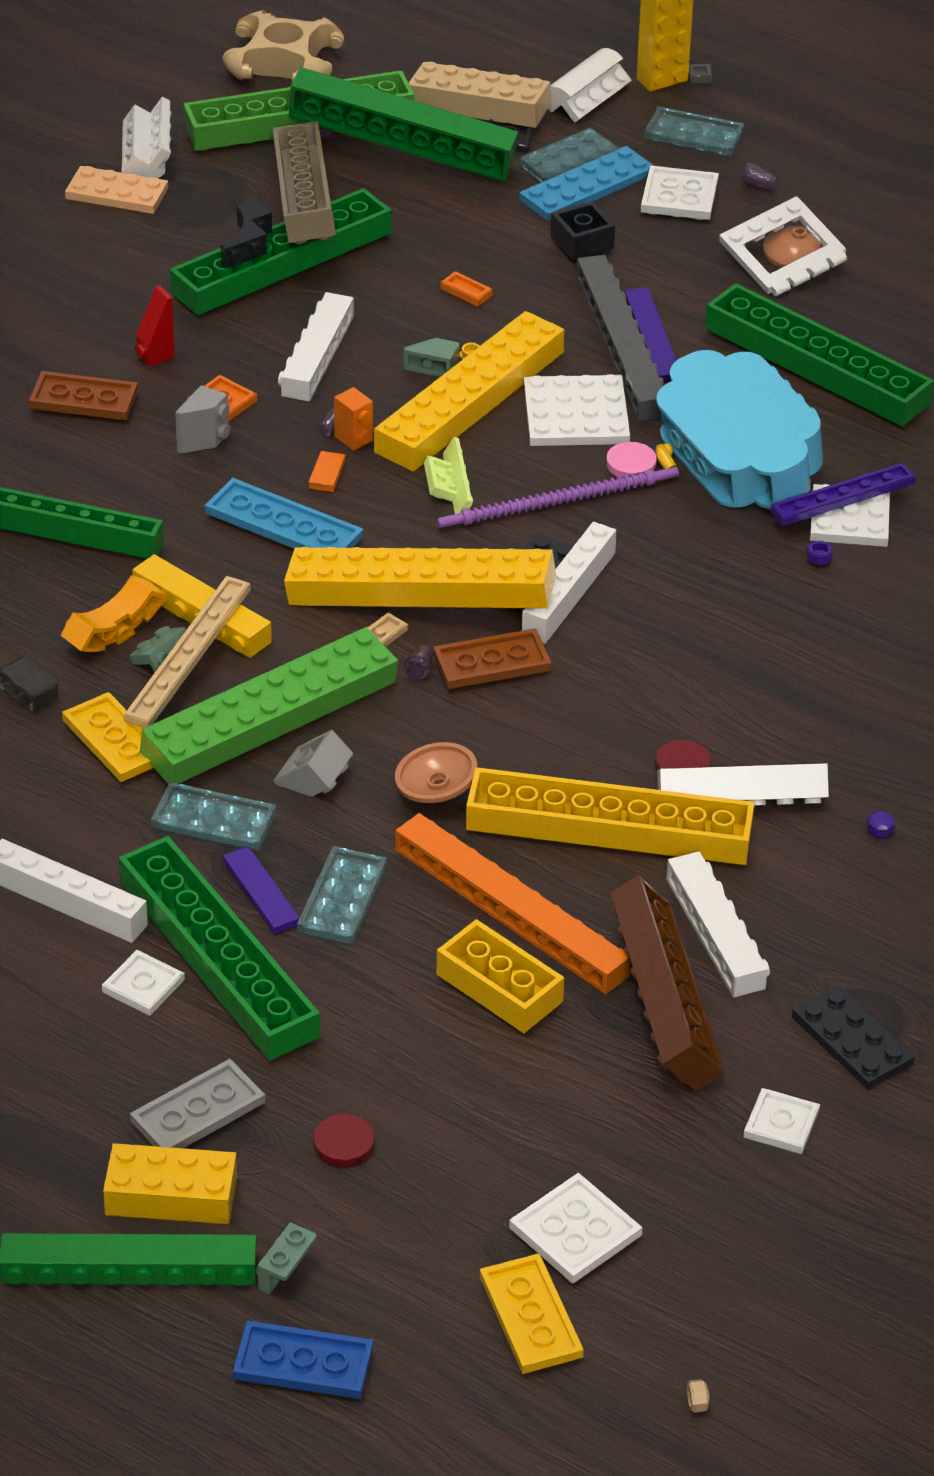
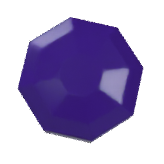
[807,541,833,565]
[867,811,895,838]

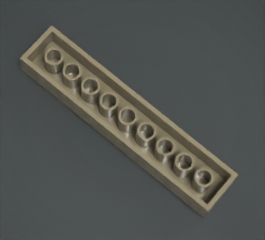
[273,121,336,244]

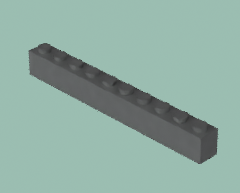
[577,255,664,421]

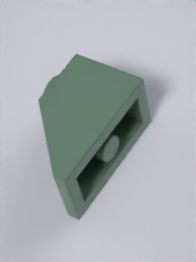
[403,338,459,377]

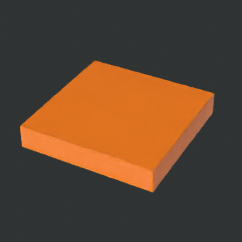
[187,375,257,422]

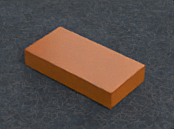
[440,271,493,307]
[309,451,346,493]

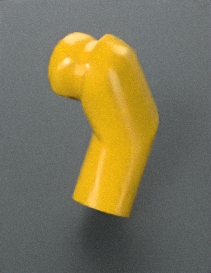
[655,443,677,469]

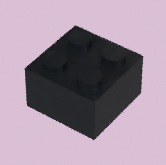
[550,201,615,261]

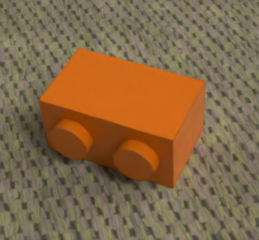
[334,387,373,451]

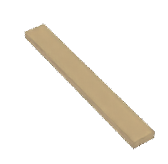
[124,576,251,728]

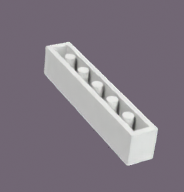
[278,292,354,402]
[522,522,616,644]
[657,763,829,805]
[0,839,148,943]
[666,851,770,998]

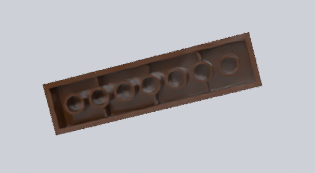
[610,875,725,1091]

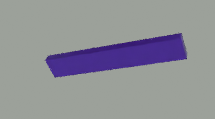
[625,287,677,382]
[770,463,916,526]

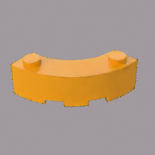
[61,575,168,652]

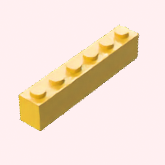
[132,554,272,658]

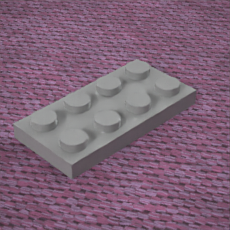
[130,1059,265,1149]

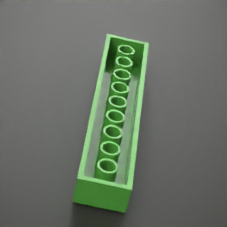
[183,70,414,151]
[140,627,398,787]

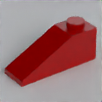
[135,285,175,367]

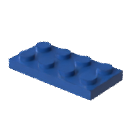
[233,1320,373,1399]

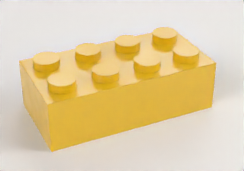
[436,919,564,1033]
[103,1143,237,1225]

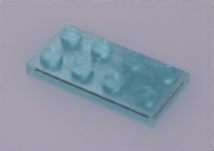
[645,106,745,155]
[519,128,619,182]
[151,782,276,851]
[297,846,387,944]

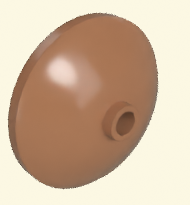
[763,225,823,268]
[395,742,478,804]

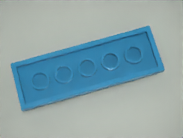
[519,146,654,221]
[205,478,363,549]

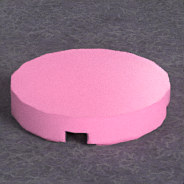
[607,442,656,478]

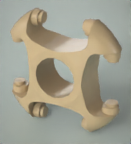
[223,10,344,82]

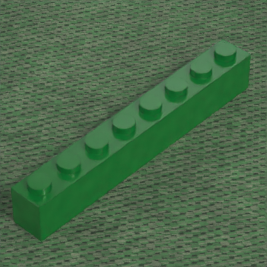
[0,487,164,559]
[0,1233,257,1286]

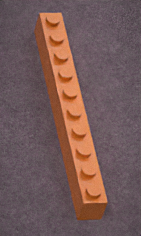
[395,813,630,994]

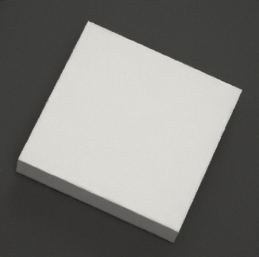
[102,950,185,1016]
[743,1088,820,1154]

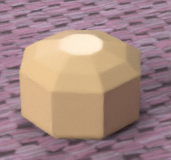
[686,1379,710,1412]

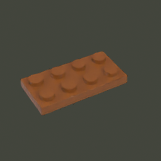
[29,371,138,420]
[433,628,551,689]

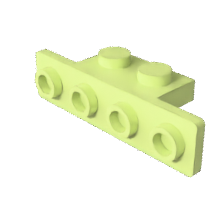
[424,437,473,514]

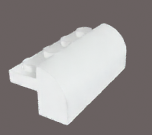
[548,48,632,123]
[122,97,171,178]

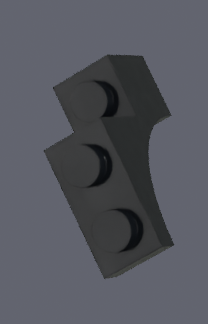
[220,199,272,269]

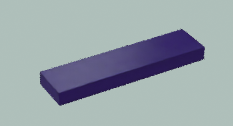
[223,846,300,935]

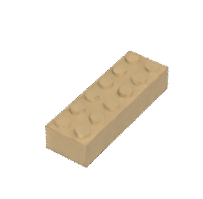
[409,62,551,128]

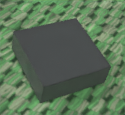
[688,64,712,84]

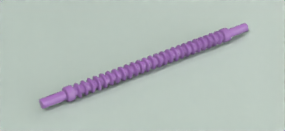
[437,467,679,528]

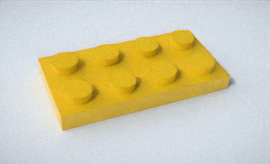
[62,692,154,782]
[479,1253,584,1374]

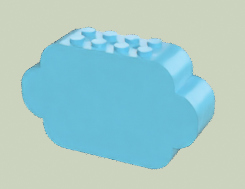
[657,350,823,509]

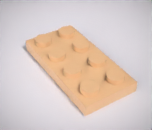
[65,166,168,214]

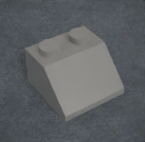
[175,385,230,454]
[273,730,353,797]

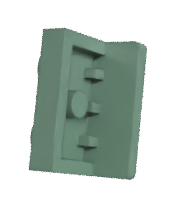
[129,626,186,673]
[256,1222,317,1295]

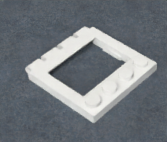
[719,196,847,296]

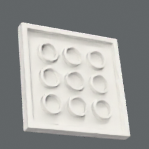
[524,374,630,446]

